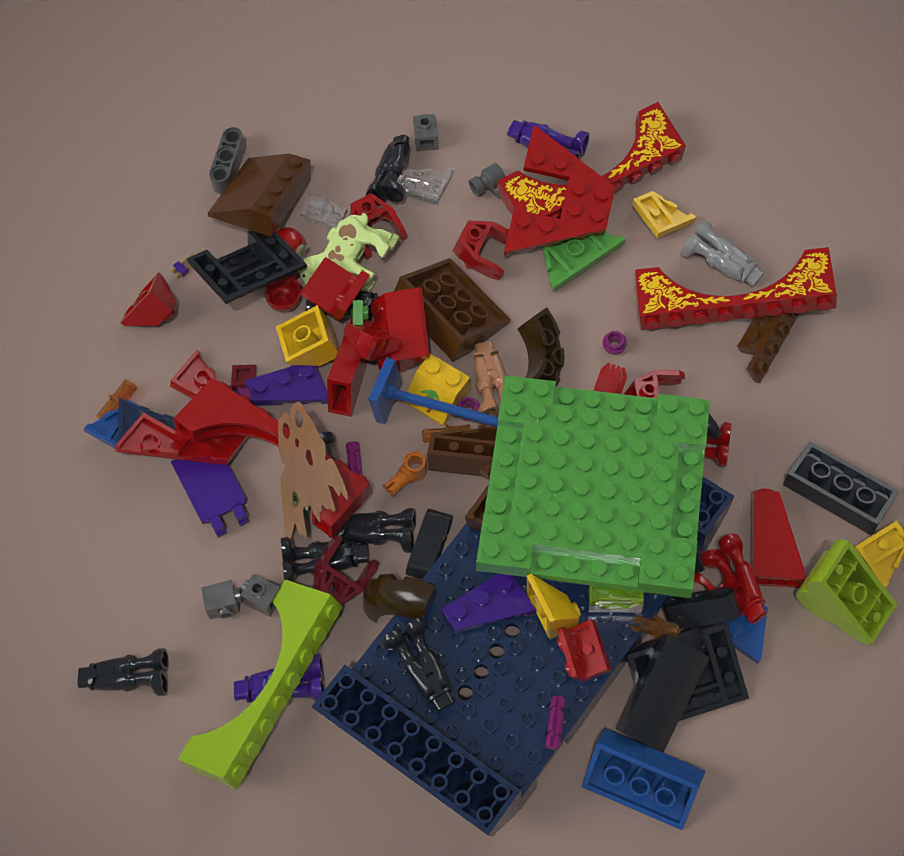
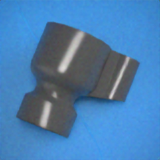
[468,163,505,199]

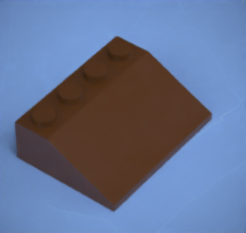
[208,153,311,237]
[394,258,511,361]

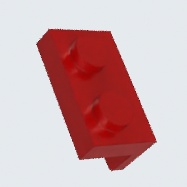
[557,619,611,682]

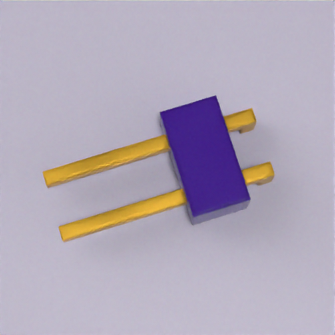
[172,253,194,278]

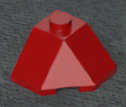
[120,272,176,326]

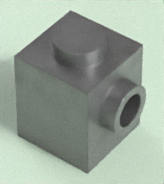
[413,114,439,152]
[240,574,280,617]
[201,580,242,619]

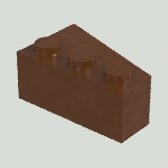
[427,424,497,476]

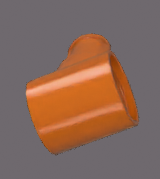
[383,451,427,497]

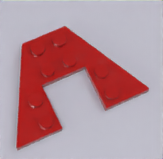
[503,125,615,255]
[115,350,249,465]

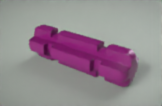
[346,441,363,474]
[545,696,566,750]

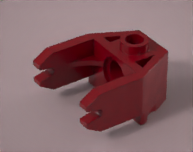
[313,534,379,605]

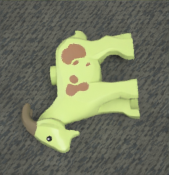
[295,213,400,292]

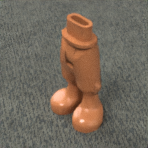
[473,341,507,417]

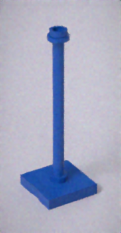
[368,357,498,427]

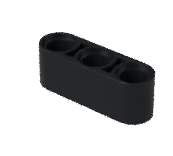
[406,508,453,580]
[662,587,741,630]

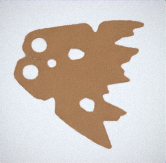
[278,401,348,539]

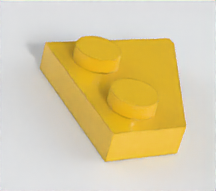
[632,191,696,238]
[854,520,904,587]

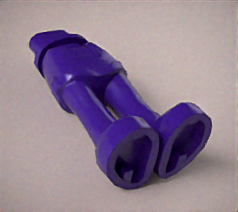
[507,120,590,159]
[234,654,325,703]

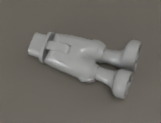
[680,220,764,287]

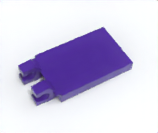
[171,459,249,537]

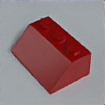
[371,287,430,372]

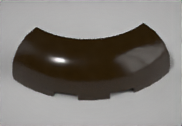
[517,307,565,386]
[362,574,435,624]

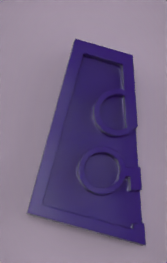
[245,365,328,405]
[441,574,536,633]

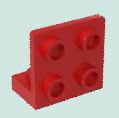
[300,257,370,321]

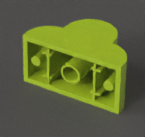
[796,539,898,646]

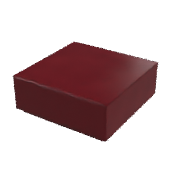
[231,365,257,390]

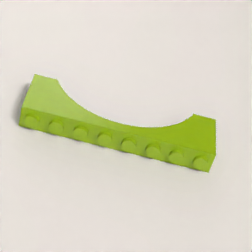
[178,580,343,790]

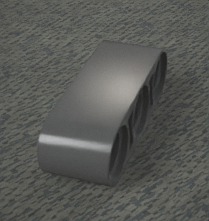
[209,127,246,194]

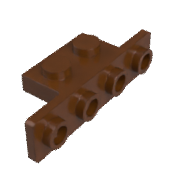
[737,313,800,383]

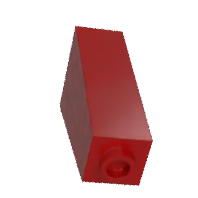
[327,318,374,417]
[751,488,806,588]

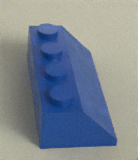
[581,729,705,830]

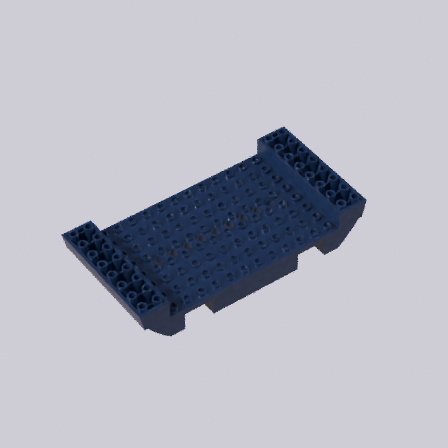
[312,476,734,837]

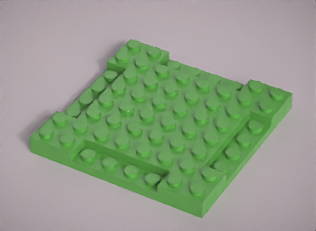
[476,375,710,598]

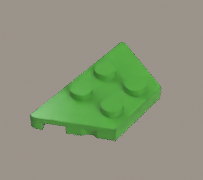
[542,232,625,292]

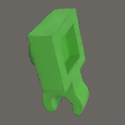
[351,300,369,325]

